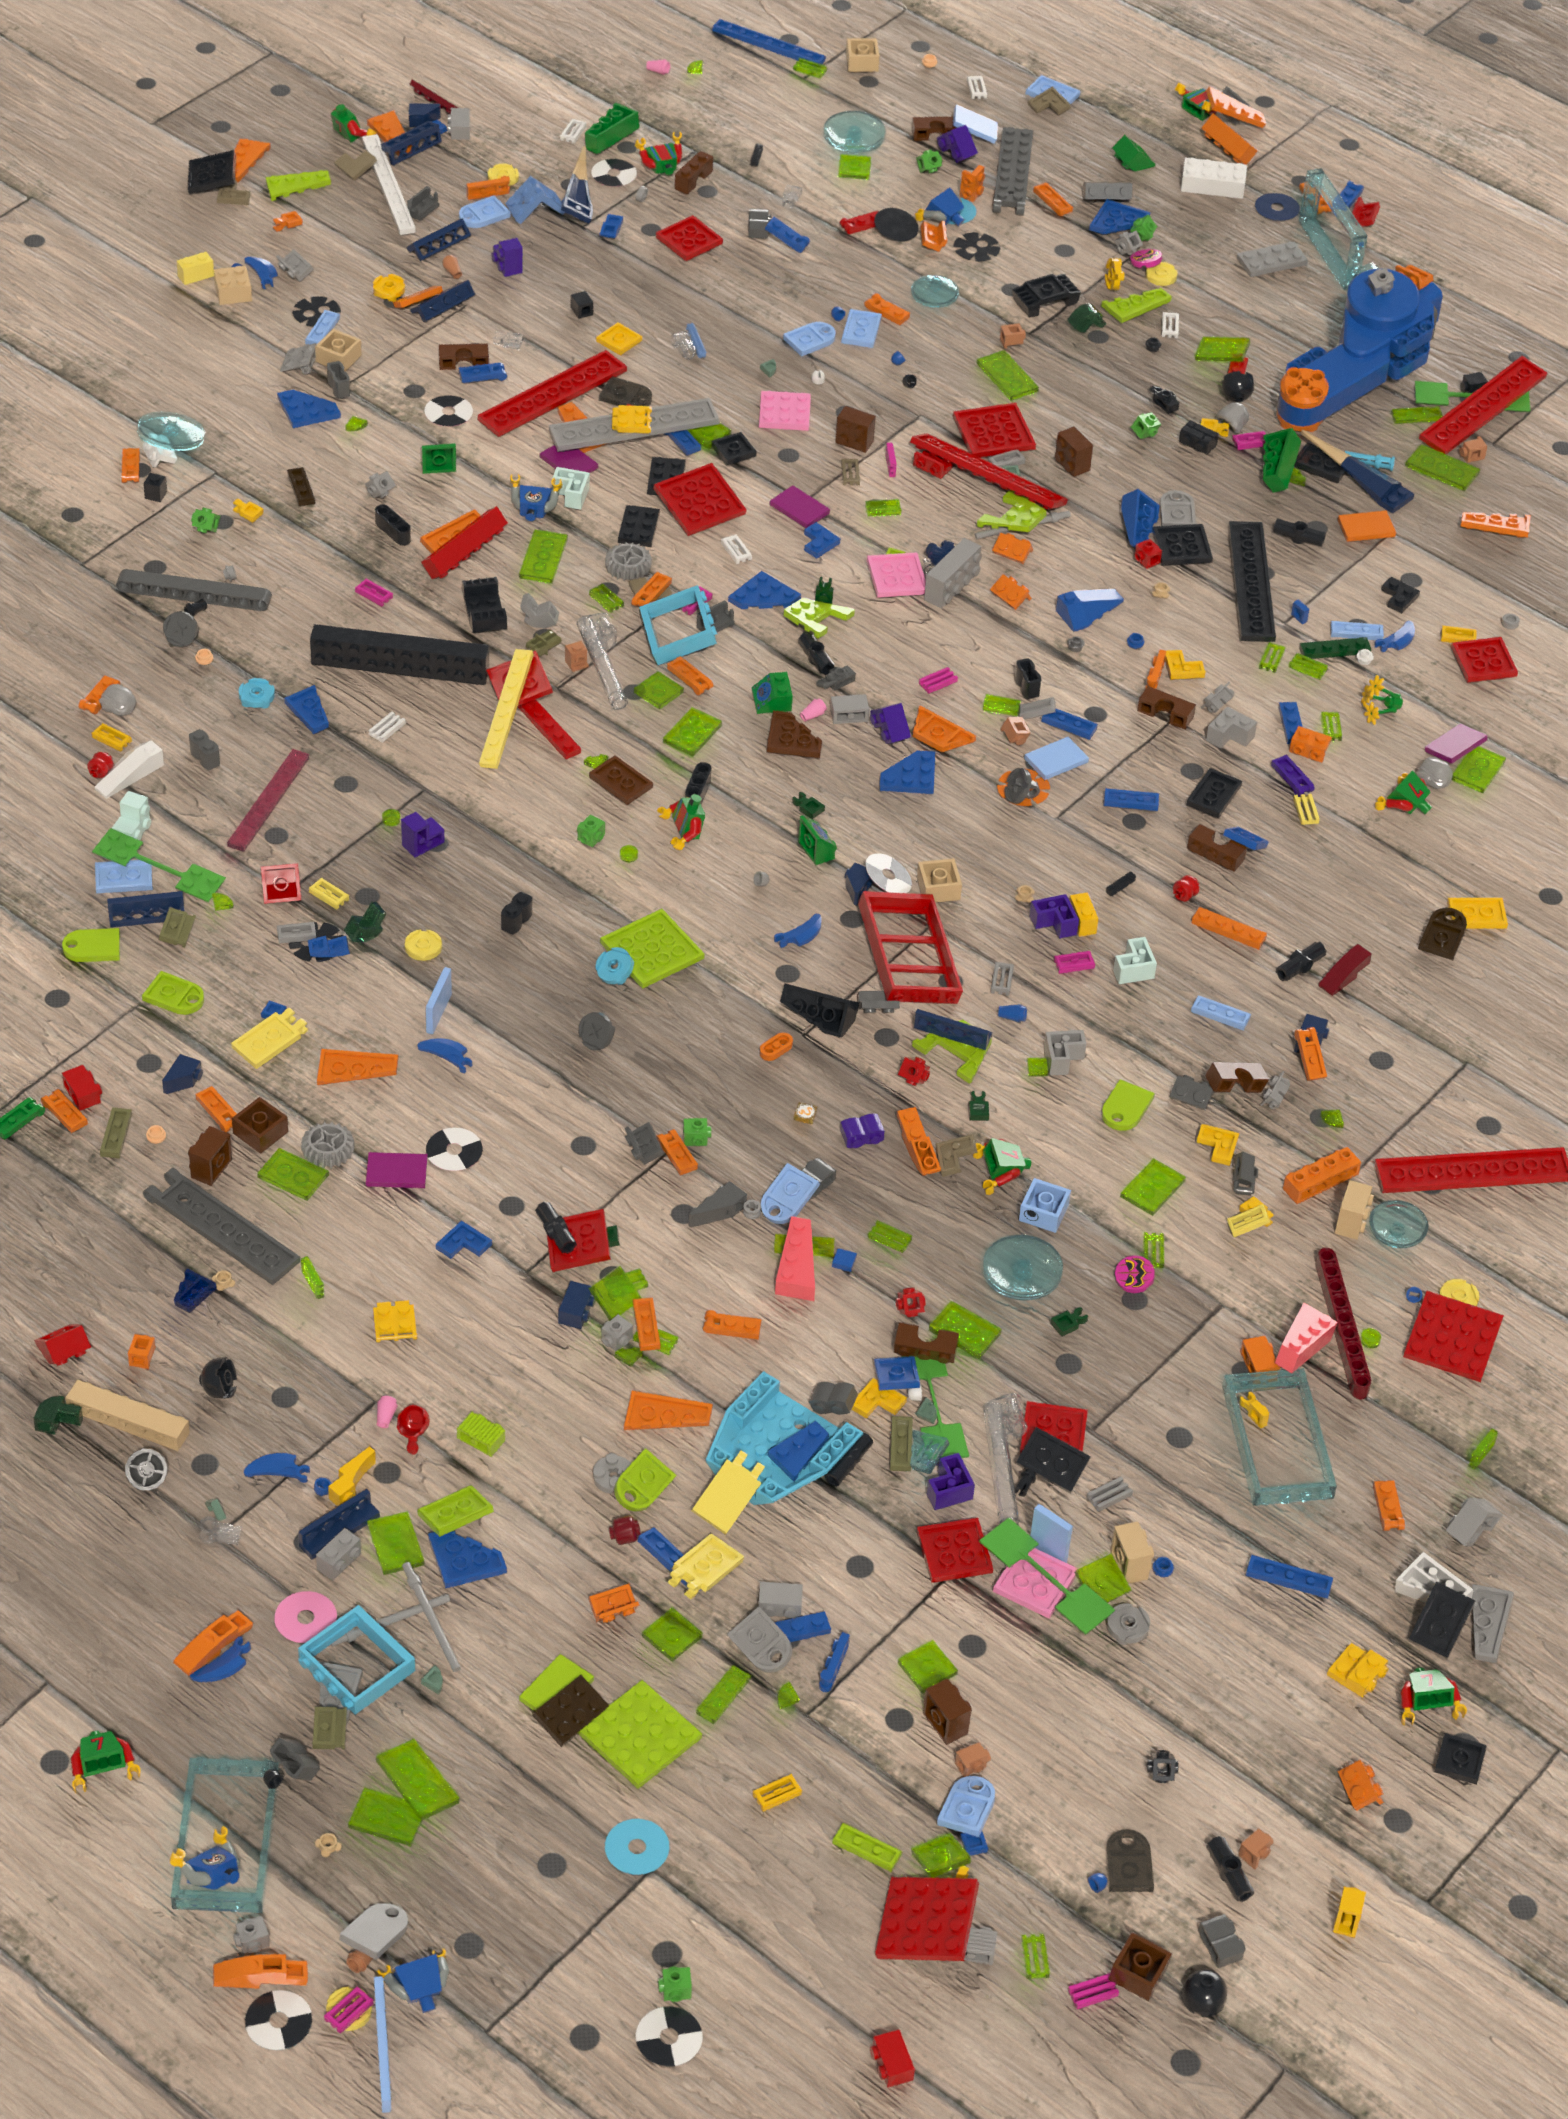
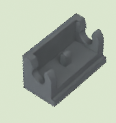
[407,186,440,221]
[696,600,735,632]

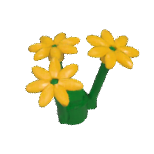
[1361,675,1403,725]

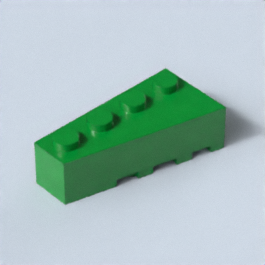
[585,102,640,154]
[1263,428,1302,493]

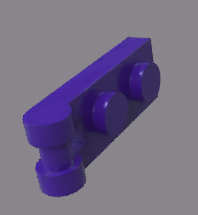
[1271,755,1315,797]

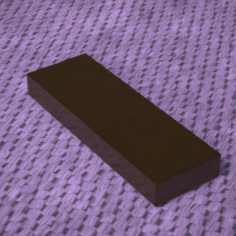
[287,467,316,507]

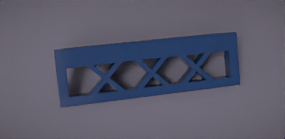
[381,121,442,165]
[406,218,471,261]
[410,280,475,322]
[107,891,185,928]
[914,1009,993,1050]
[298,1489,380,1560]

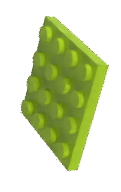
[600,909,705,989]
[578,1680,702,1789]

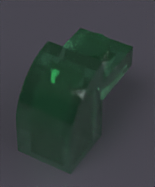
[1067,303,1107,334]
[344,902,387,943]
[33,1396,83,1435]

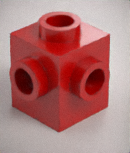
[1135,539,1162,569]
[898,1057,931,1086]
[895,1287,926,1317]

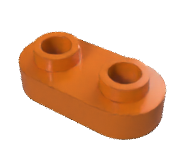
[760,1033,793,1061]

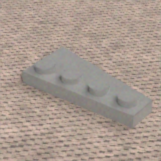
[1472,1584,1514,1663]
[320,1662,363,1728]

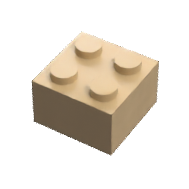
[846,38,880,72]
[214,266,252,305]
[315,329,362,371]
[917,858,962,903]
[1335,1180,1374,1240]
[1110,1521,1154,1585]

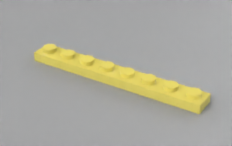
[479,649,534,769]

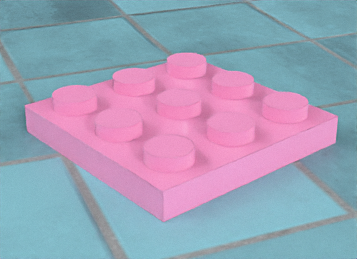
[759,391,811,431]
[866,552,926,598]
[993,1548,1079,1619]

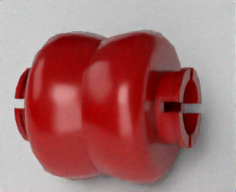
[87,752,114,778]
[1173,875,1200,902]

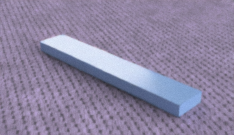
[374,1976,391,2113]

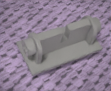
[1201,682,1234,713]
[1260,1071,1290,1109]

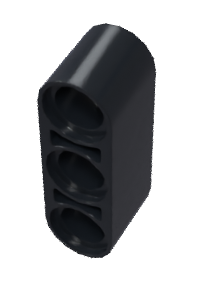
[375,504,411,546]
[685,762,712,804]

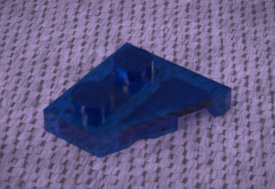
[174,1269,217,1313]

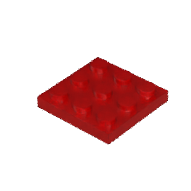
[656,215,723,261]
[1451,637,1518,683]
[487,651,553,707]
[547,1209,611,1272]
[1020,1401,1088,1454]
[917,1518,994,1583]

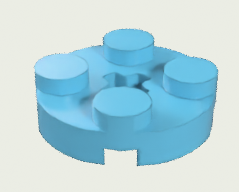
[239,678,275,708]
[596,947,634,985]

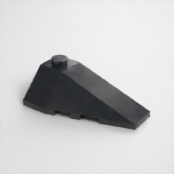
[780,983,860,1038]

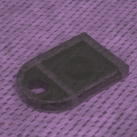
[599,376,652,406]
[1106,1829,1154,1892]

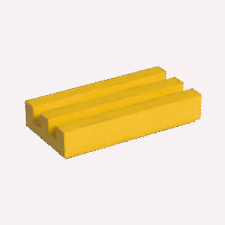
[1441,625,1477,643]
[92,723,132,752]
[753,1774,802,1812]

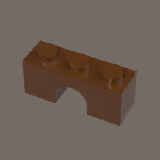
[912,116,957,141]
[674,151,713,195]
[438,343,489,370]
[1137,686,1196,730]
[1187,824,1247,872]
[1205,1062,1269,1093]
[894,1322,959,1364]

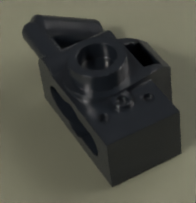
[1149,386,1180,414]

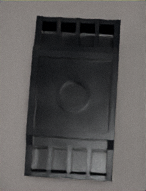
[1012,274,1081,317]
[462,577,507,633]

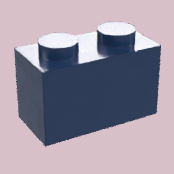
[558,1281,596,1329]

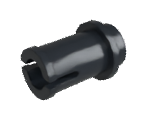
[184,599,207,616]
[1014,1469,1036,1497]

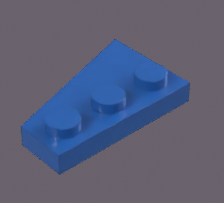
[284,685,329,734]
[768,1421,829,1482]

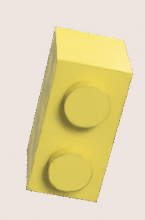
[177,252,214,285]

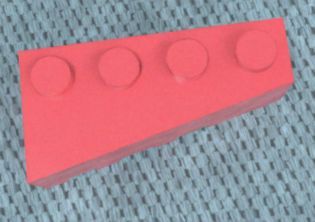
[775,1216,815,1301]
[1275,1303,1338,1373]

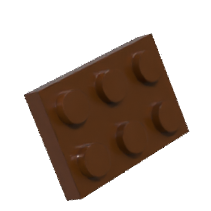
[589,755,653,805]

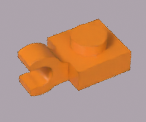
[273,211,303,232]

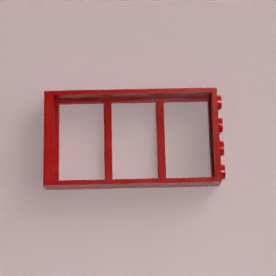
[858,891,963,1004]

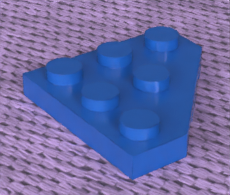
[1089,199,1151,234]
[277,390,341,428]
[728,571,801,609]
[880,750,935,794]
[428,1531,507,1589]

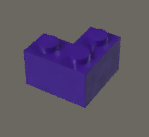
[936,124,978,163]
[491,238,523,277]
[870,703,911,744]
[401,812,445,858]
[1029,894,1079,939]
[927,1453,975,1510]

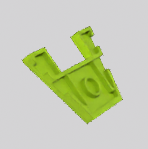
[977,489,1046,532]
[783,598,855,638]
[912,1019,992,1084]

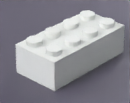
[1181,158,1247,199]

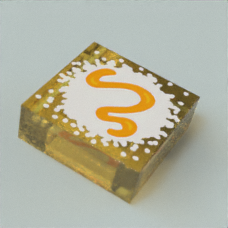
[794,1102,818,1124]

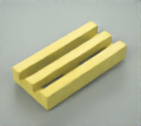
[1293,794,1320,825]
[309,878,349,910]
[1227,1204,1271,1238]

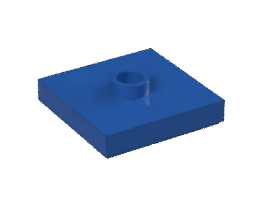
[1223,826,1269,850]
[874,1356,920,1390]

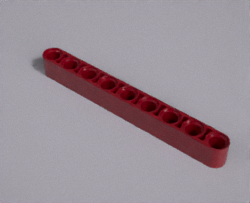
[1316,1248,1372,1400]

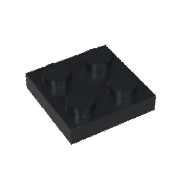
[711,432,757,465]
[1434,1733,1487,1785]

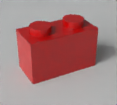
[62,1065,102,1111]
[870,2029,915,2088]

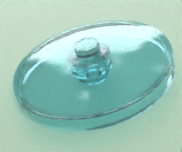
[824,111,886,153]
[137,411,205,451]
[983,1235,1063,1300]

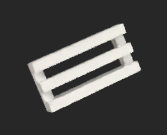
[967,76,987,99]
[560,119,587,144]
[1162,312,1179,338]
[721,535,752,564]
[369,712,406,743]

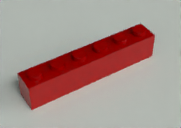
[421,506,508,579]

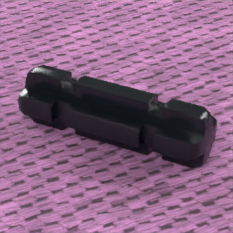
[750,143,763,167]
[1106,872,1136,896]

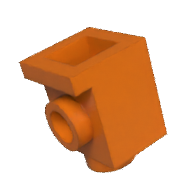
[128,1334,156,1369]

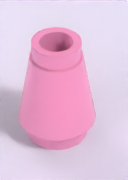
[646,59,670,75]
[800,698,827,722]
[376,1396,398,1428]

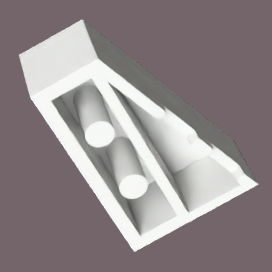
[1395,1552,1473,1603]

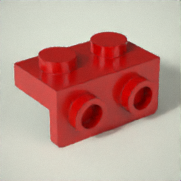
[1351,197,1380,227]
[913,450,953,479]

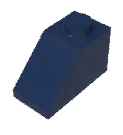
[409,103,440,127]
[844,863,874,906]
[1294,1014,1330,1053]
[162,1054,203,1094]

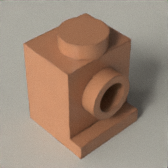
[1000,323,1026,349]
[1459,436,1488,463]
[565,641,589,672]
[1001,717,1031,745]
[955,1742,991,1777]
[1238,1828,1274,1869]

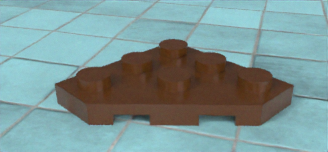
[767,710,822,758]

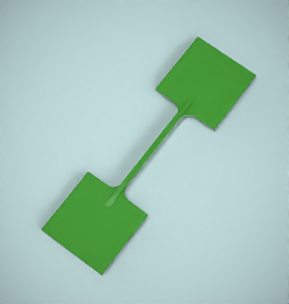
[1415,381,1530,412]
[92,828,226,902]
[902,1356,969,1462]
[979,1518,1115,1635]

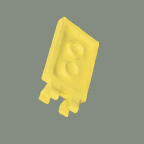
[231,1008,308,1069]
[692,1450,765,1535]
[668,1533,744,1599]

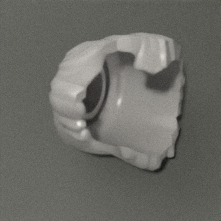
[1215,402,1249,434]
[99,684,136,716]
[1416,757,1453,789]

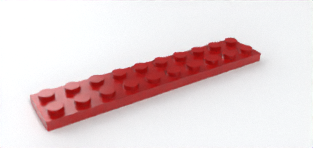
[477,350,627,437]
[1419,356,1547,456]
[910,433,1068,510]
[1374,1147,1568,1193]

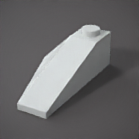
[95,740,164,799]

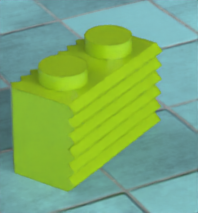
[457,1411,505,1457]

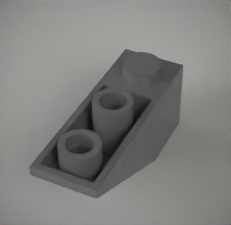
[688,1181,747,1228]

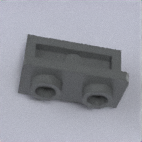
[858,991,900,1013]
[1169,1075,1215,1111]
[625,1122,665,1165]

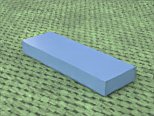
[305,310,340,344]
[1331,621,1384,640]
[1191,995,1251,1031]

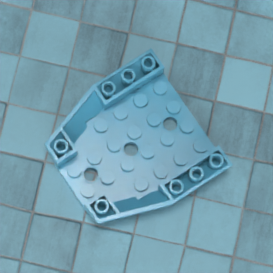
[706,1371,863,1505]

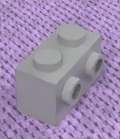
[316,1528,361,1581]

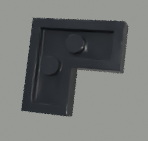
[1381,577,1420,614]

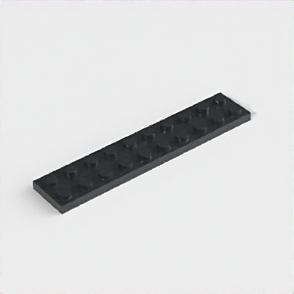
[1228,521,1276,642]

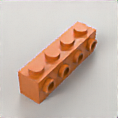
[1201,114,1258,165]
[1283,1147,1361,1204]

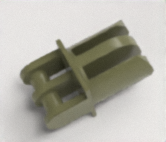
[526,629,562,657]

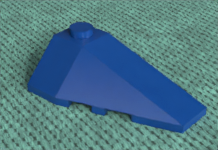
[1121,489,1160,549]
[1056,589,1124,632]

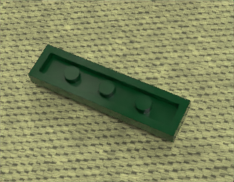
[1299,637,1371,660]

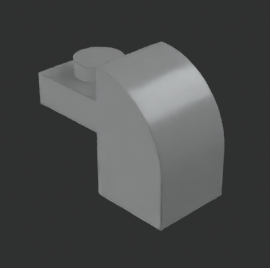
[520,593,560,628]

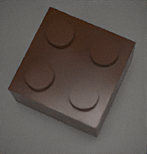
[835,406,876,453]
[1055,426,1093,477]
[232,1097,289,1154]
[188,1126,232,1186]
[923,1678,972,1745]
[1108,1932,1173,2001]

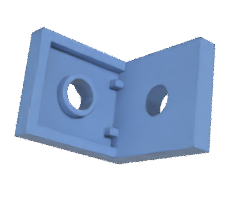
[506,176,565,224]

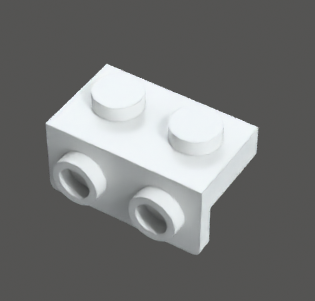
[143,434,177,468]

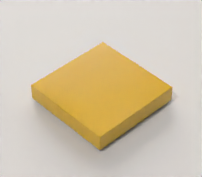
[596,322,642,356]

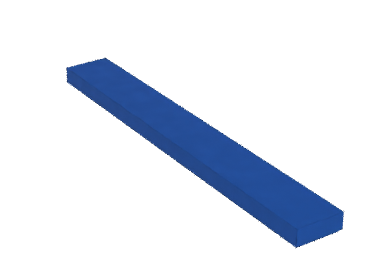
[712,19,826,68]

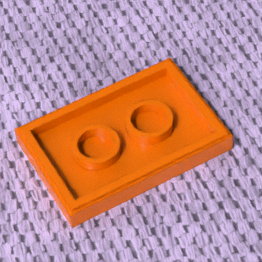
[1337,510,1396,542]

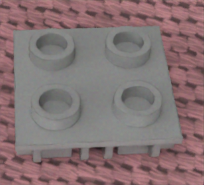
[280,343,317,374]

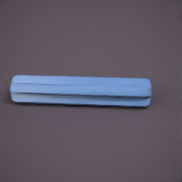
[686,323,707,358]

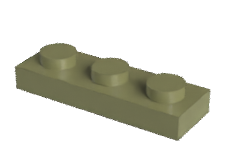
[100,1107,132,1159]
[890,1416,913,1472]

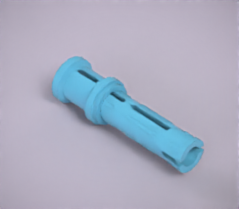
[1345,451,1395,472]

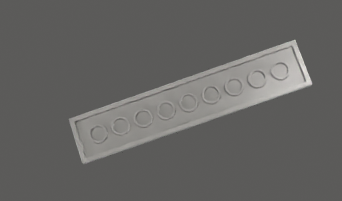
[549,398,719,452]

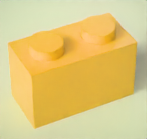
[1069,892,1099,937]
[1333,1886,1366,1938]

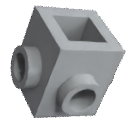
[1114,231,1143,255]
[1368,268,1395,297]
[365,471,396,498]
[601,1314,633,1351]
[233,1916,270,1955]

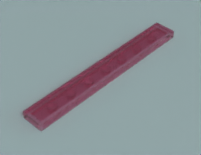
[227,749,309,852]

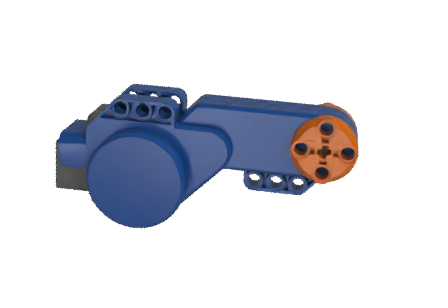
[1276,268,1443,432]

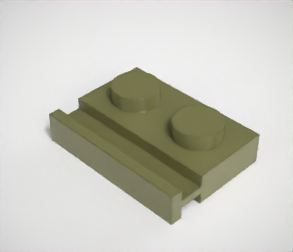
[159,908,196,948]
[313,1707,347,1749]

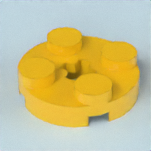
[1105,258,1124,290]
[373,274,405,302]

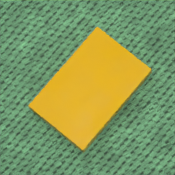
[1447,898,1508,929]

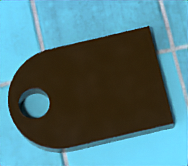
[1418,907,1467,961]

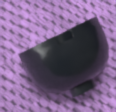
[1221,371,1255,402]
[199,1357,237,1399]
[1181,1969,1227,2017]

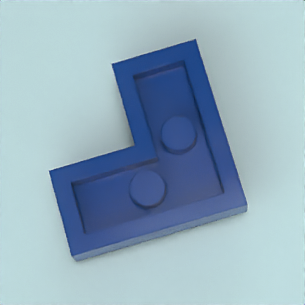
[804,522,841,559]
[436,1220,492,1259]

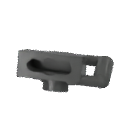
[816,665,856,691]
[1233,1152,1259,1196]

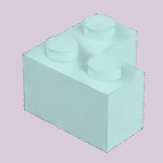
[552,467,590,510]
[112,791,151,840]
[1113,937,1157,984]

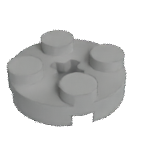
[593,1453,631,1494]
[1107,1603,1150,1645]

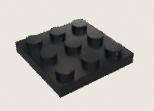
[187,150,236,194]
[1152,524,1213,565]

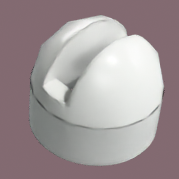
[811,370,825,384]
[908,1385,922,1401]

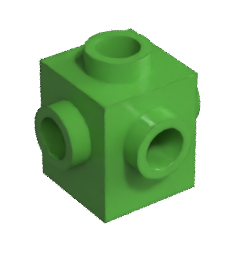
[916,149,942,173]
[1130,215,1157,241]
[1131,412,1161,439]
[191,507,220,533]
[577,814,605,847]
[683,1118,711,1146]
[658,1967,692,2002]

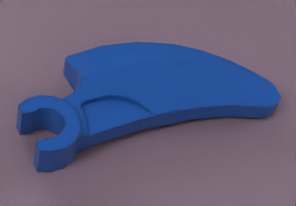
[244,257,278,289]
[1375,621,1415,652]
[774,913,821,948]
[417,1038,473,1073]
[244,1453,310,1483]
[190,1636,251,1682]

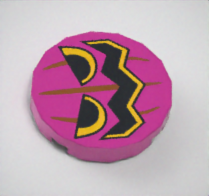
[1131,249,1162,268]
[1115,1256,1155,1294]

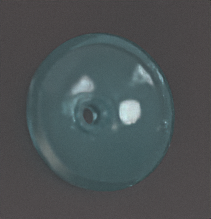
[911,274,959,307]
[1369,1200,1429,1248]

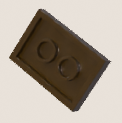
[532,1675,609,1747]

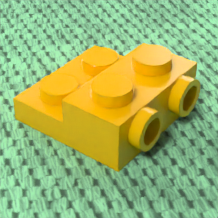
[1327,1643,1389,1698]

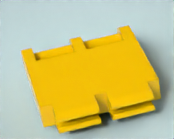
[612,405,652,433]
[373,1300,417,1343]

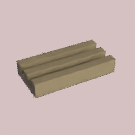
[841,459,860,485]

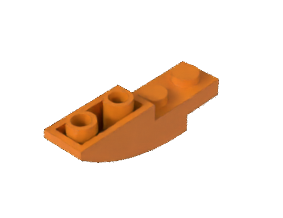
[896,1107,941,1176]
[173,1610,253,1676]
[213,1954,308,1989]

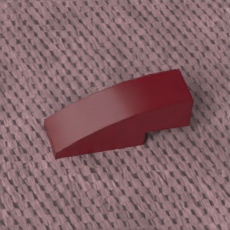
[1318,944,1372,996]

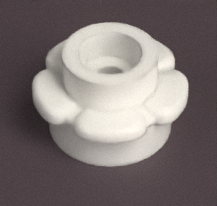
[1356,649,1374,665]

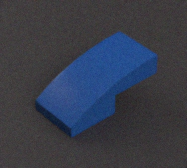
[600,214,623,239]
[308,936,350,957]

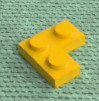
[1165,650,1206,680]
[1196,1124,1239,1166]
[851,1378,907,1418]

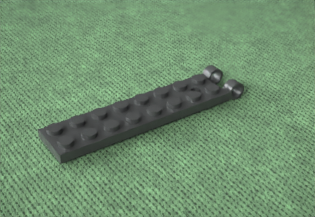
[993,127,1034,216]
[143,1168,300,1285]

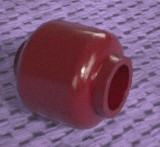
[609,1516,641,1545]

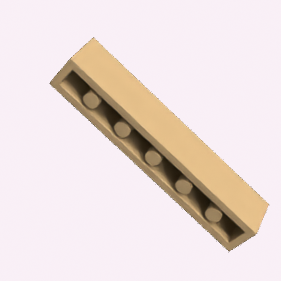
[66,1380,190,1451]

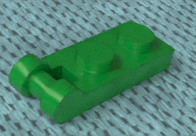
[0,1097,45,1140]

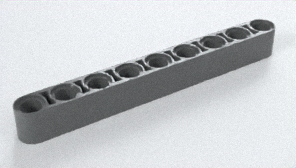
[116,569,272,611]

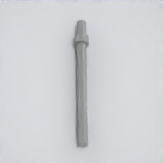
[975,510,1071,540]
[402,1562,461,1672]
[331,1594,450,1647]

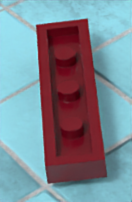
[409,79,458,114]

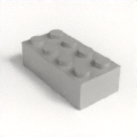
[924,538,982,609]

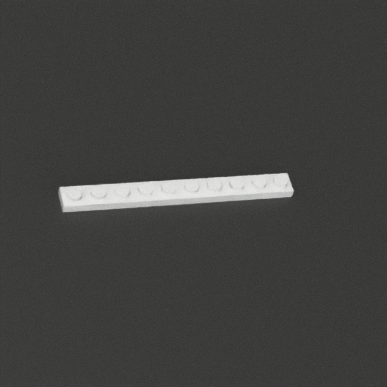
[362,134,415,235]

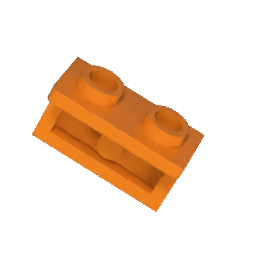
[960,165,985,202]
[921,221,948,252]
[1395,264,1434,290]
[992,533,1033,565]
[990,574,1032,610]
[1289,726,1332,763]
[588,1584,640,1623]
[1338,1759,1384,1811]

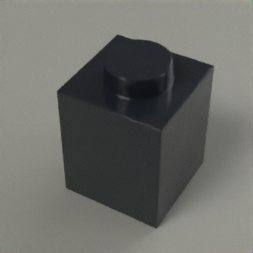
[571,291,593,319]
[1461,372,1488,393]
[143,473,167,503]

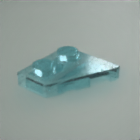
[910,1430,950,1474]

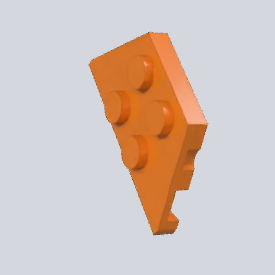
[913,705,976,752]

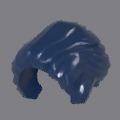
[925,540,955,567]

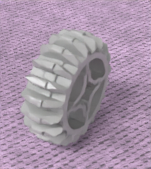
[605,542,652,581]
[301,1121,354,1169]

